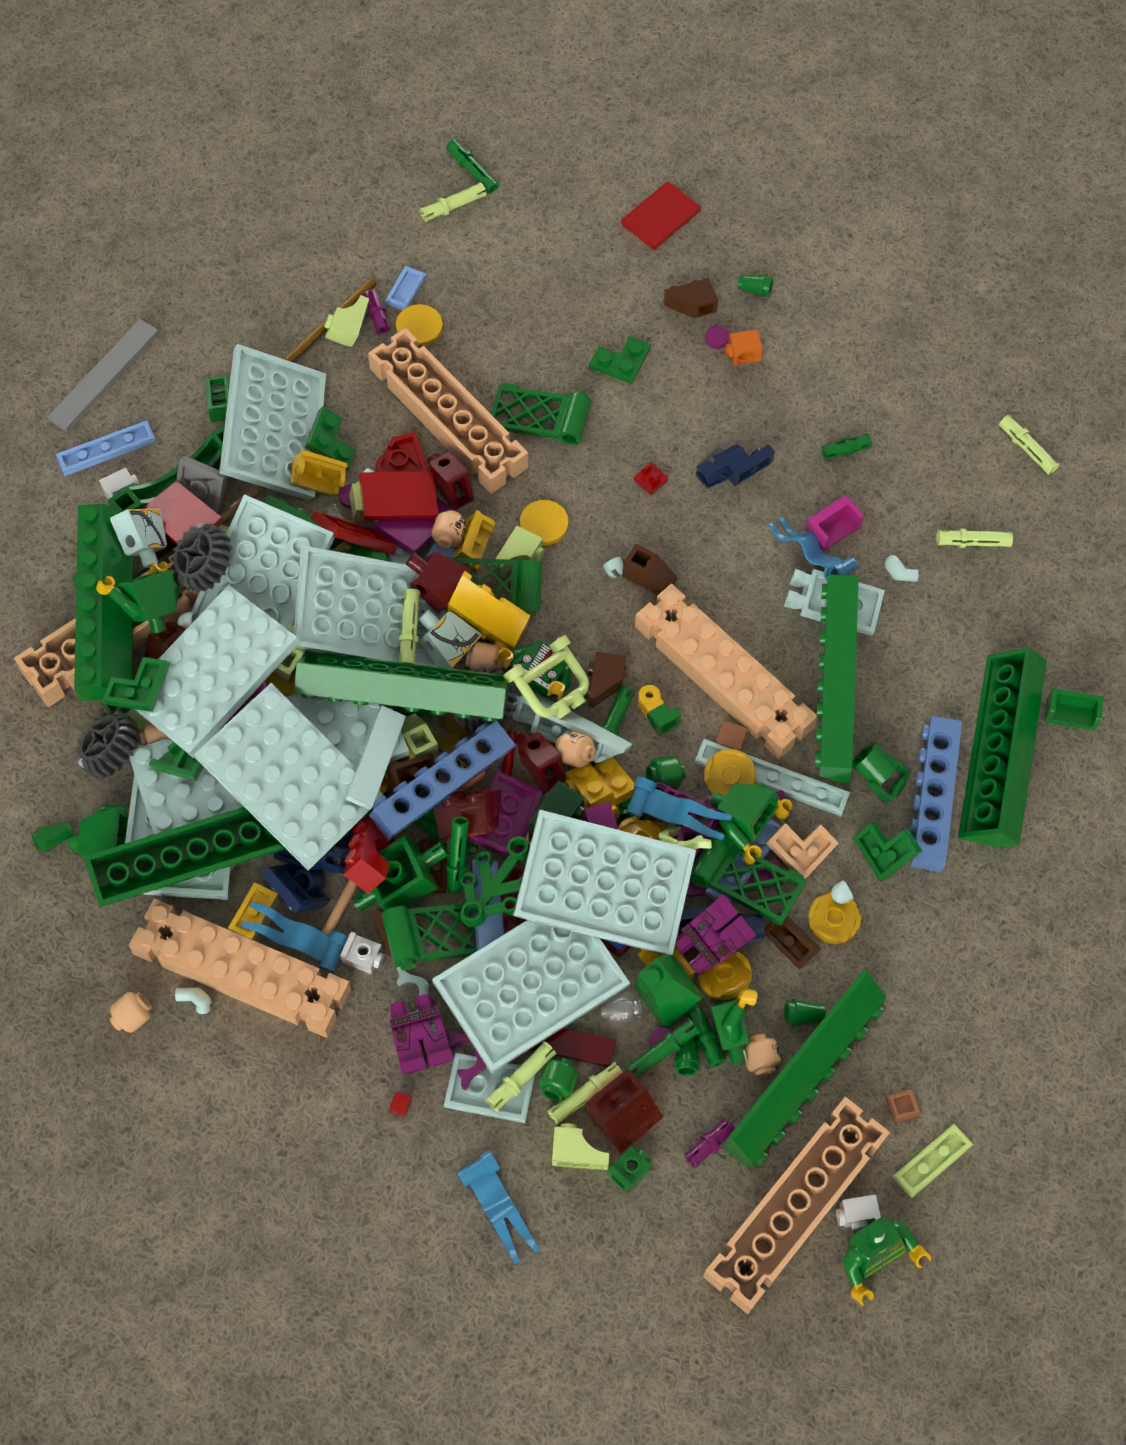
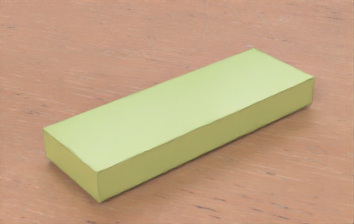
[892,1123,973,1199]

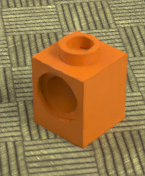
[725,329,763,365]

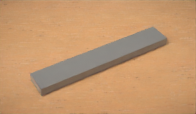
[47,319,159,432]

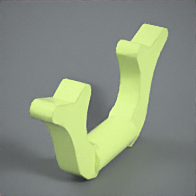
[658,823,712,849]

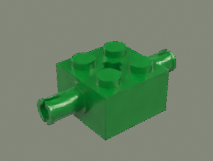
[352,835,450,912]

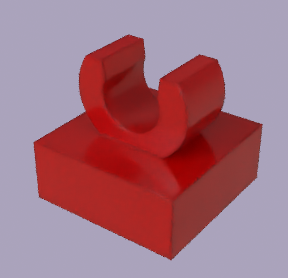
[634,462,668,495]

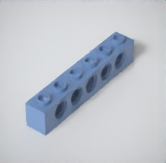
[910,716,962,872]
[369,721,516,841]

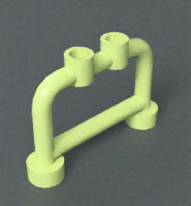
[503,634,589,720]

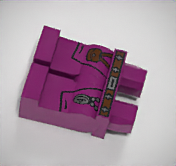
[675,894,756,974]
[389,994,454,1076]

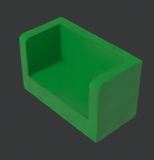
[1044,688,1104,731]

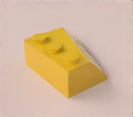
[447,571,531,651]

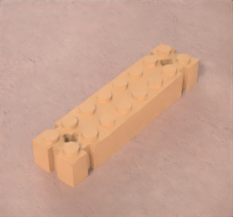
[368,327,528,495]
[14,553,200,708]
[635,584,817,760]
[128,898,351,1038]
[703,1097,890,1315]

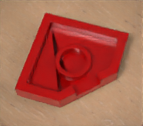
[375,432,429,472]

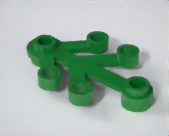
[460,836,530,928]

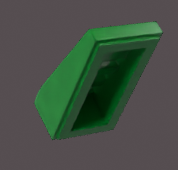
[205,375,230,422]

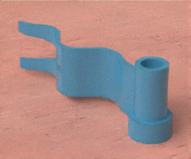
[768,517,858,581]
[626,776,732,841]
[241,901,348,973]
[456,1150,540,1265]

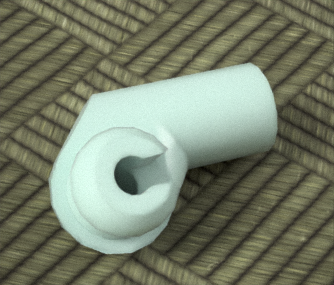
[885,555,918,582]
[175,987,212,1014]

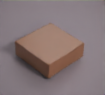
[716,720,748,751]
[885,1088,922,1123]

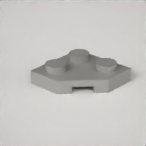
[177,456,228,515]

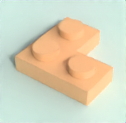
[765,823,839,880]

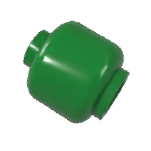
[645,756,686,790]
[539,1058,579,1102]

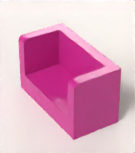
[805,495,864,551]

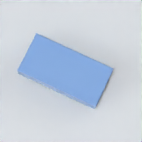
[385,266,426,310]

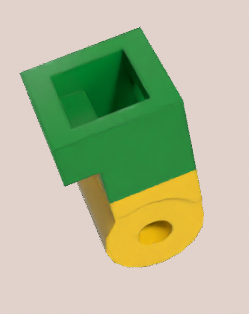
[638,685,681,736]

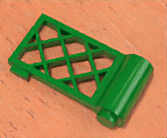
[491,383,591,445]
[446,557,542,616]
[690,831,806,926]
[381,903,477,970]

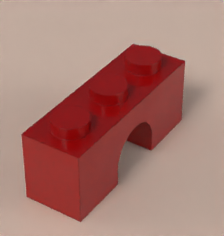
[343,816,394,893]

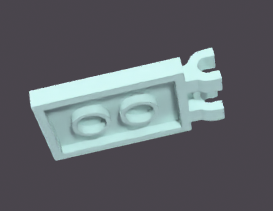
[784,569,885,636]

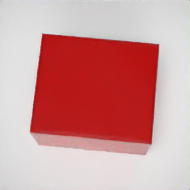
[389,1091,412,1117]

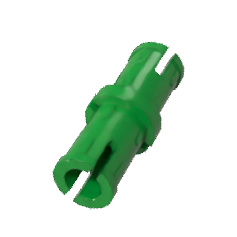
[821,433,872,460]

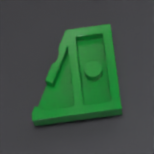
[149,742,204,782]

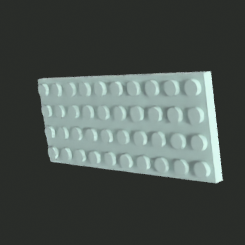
[129,693,410,834]

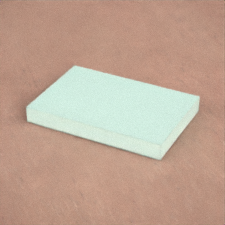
[444,1052,535,1123]

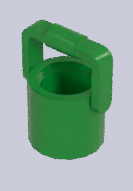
[852,742,910,802]

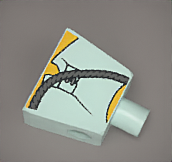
[110,509,167,568]
[418,609,482,669]

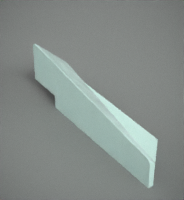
[513,692,632,763]

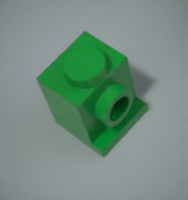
[607,1146,652,1194]

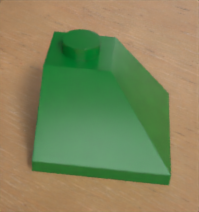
[634,955,704,1028]

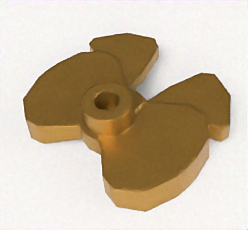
[432,714,471,754]

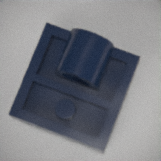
[262,864,330,913]

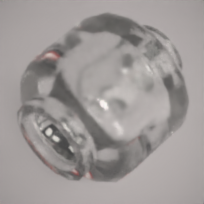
[601,992,643,1029]

